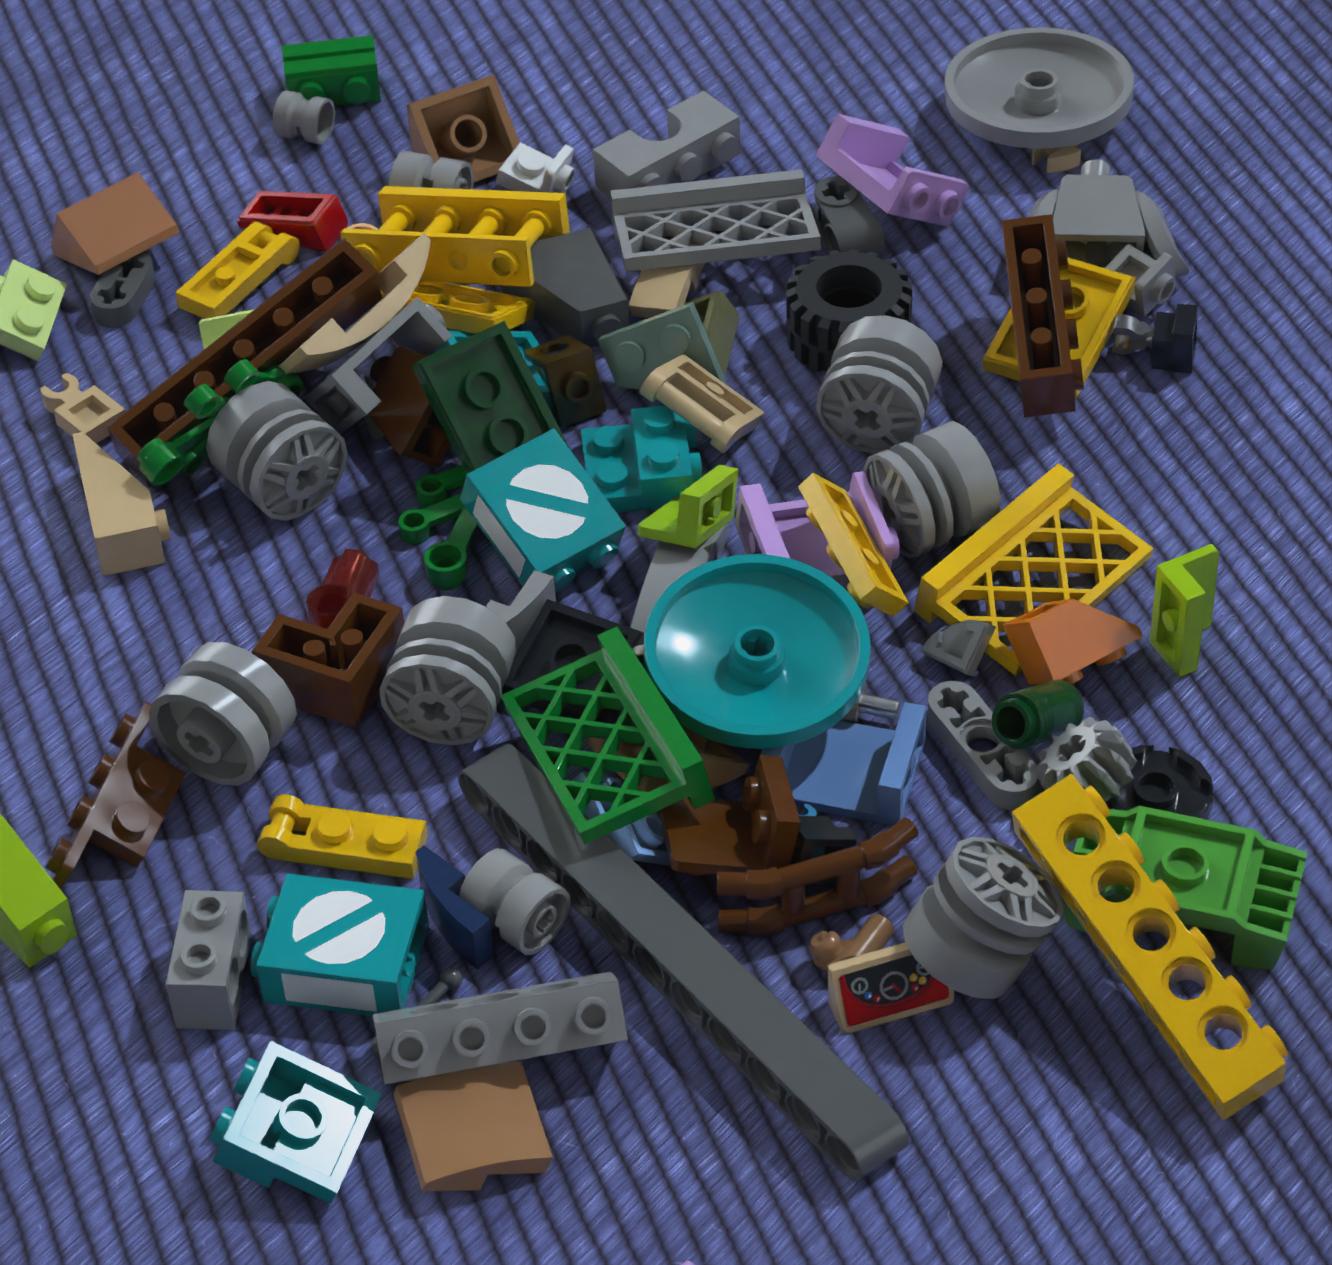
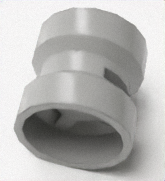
[273,90,335,145]

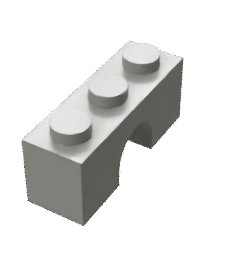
[593,91,741,198]

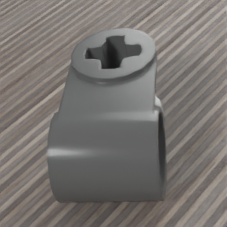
[814,176,885,256]

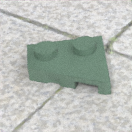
[598,302,728,390]

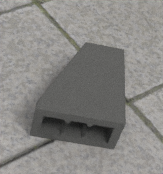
[500,228,629,347]

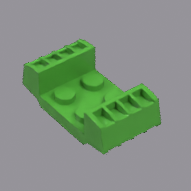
[1061,806,1308,970]

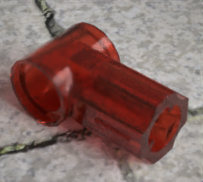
[306,549,379,629]

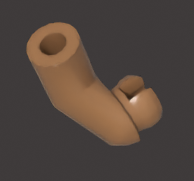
[809,914,895,973]

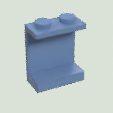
[761,702,926,825]

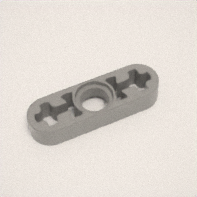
[927,681,1038,811]

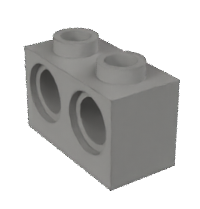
[166,890,253,1030]

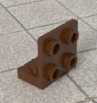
[658,755,801,876]

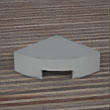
[920,620,996,676]

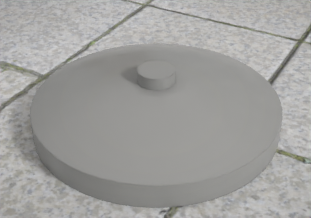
[945,27,1134,149]

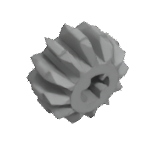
[1034,716,1137,803]

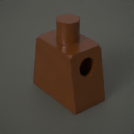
[368,346,451,467]

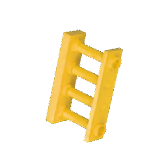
[340,186,570,287]

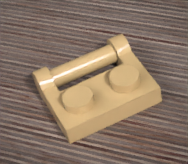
[639,354,765,453]

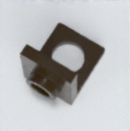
[523,335,607,427]

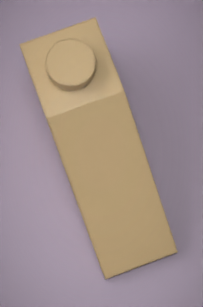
[72,432,171,576]

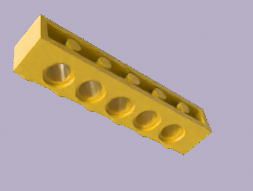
[1012,774,1288,1121]

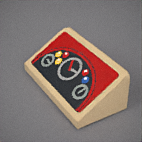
[828,943,954,1034]

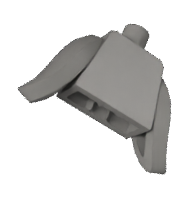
[1003,159,1190,278]

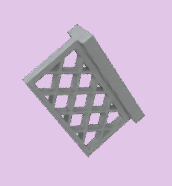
[610,169,821,272]

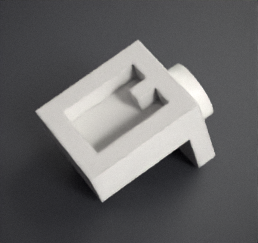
[496,142,576,193]

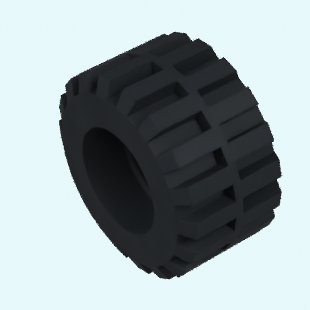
[786,249,912,372]

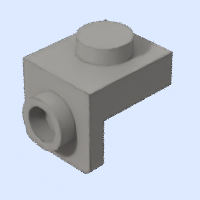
[1105,244,1176,317]

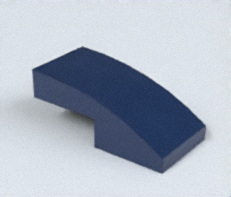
[415,845,494,970]

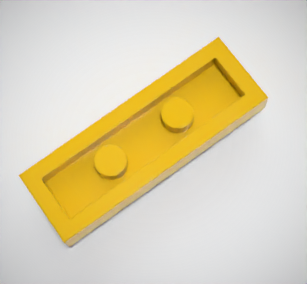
[798,473,909,617]

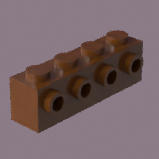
[1002,214,1084,417]

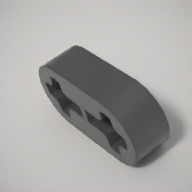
[90,252,156,327]

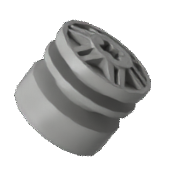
[816,315,943,454]
[206,381,348,521]
[863,421,1001,558]
[379,596,516,745]
[903,837,1064,999]

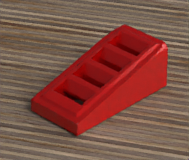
[237,191,348,251]

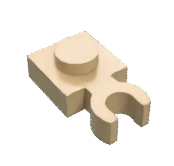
[40,373,126,443]

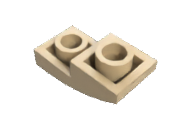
[628,243,704,318]

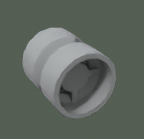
[389,150,473,189]
[459,848,571,955]

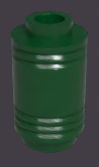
[991,680,1084,749]

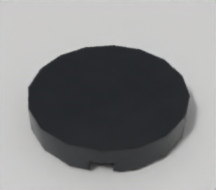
[1106,745,1213,819]

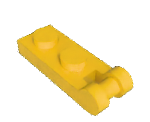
[175,222,300,319]
[257,794,428,879]

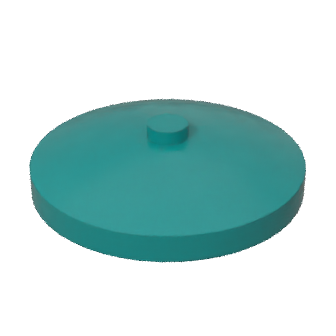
[644,554,871,749]

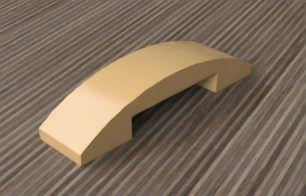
[279,233,431,374]

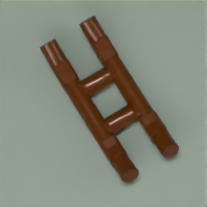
[717,818,919,937]

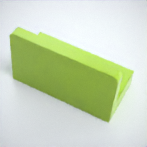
[637,465,739,549]
[1150,544,1220,677]

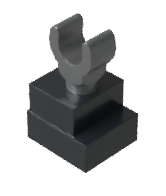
[1112,304,1198,373]

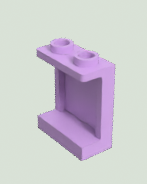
[815,114,970,227]
[735,471,899,589]

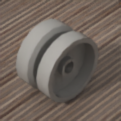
[149,642,297,786]

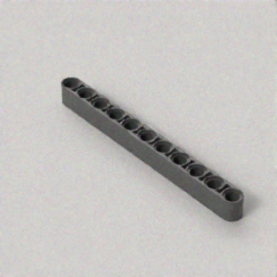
[458,744,909,1181]

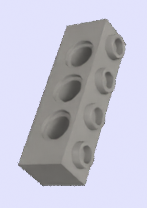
[373,972,628,1084]

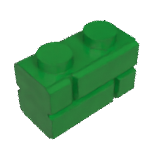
[281,35,381,106]

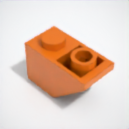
[1003,599,1143,685]

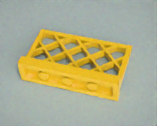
[913,463,1154,676]

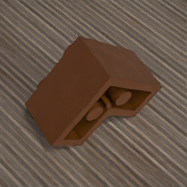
[252,593,404,728]

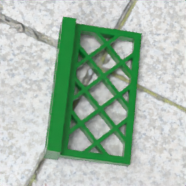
[500,627,715,845]

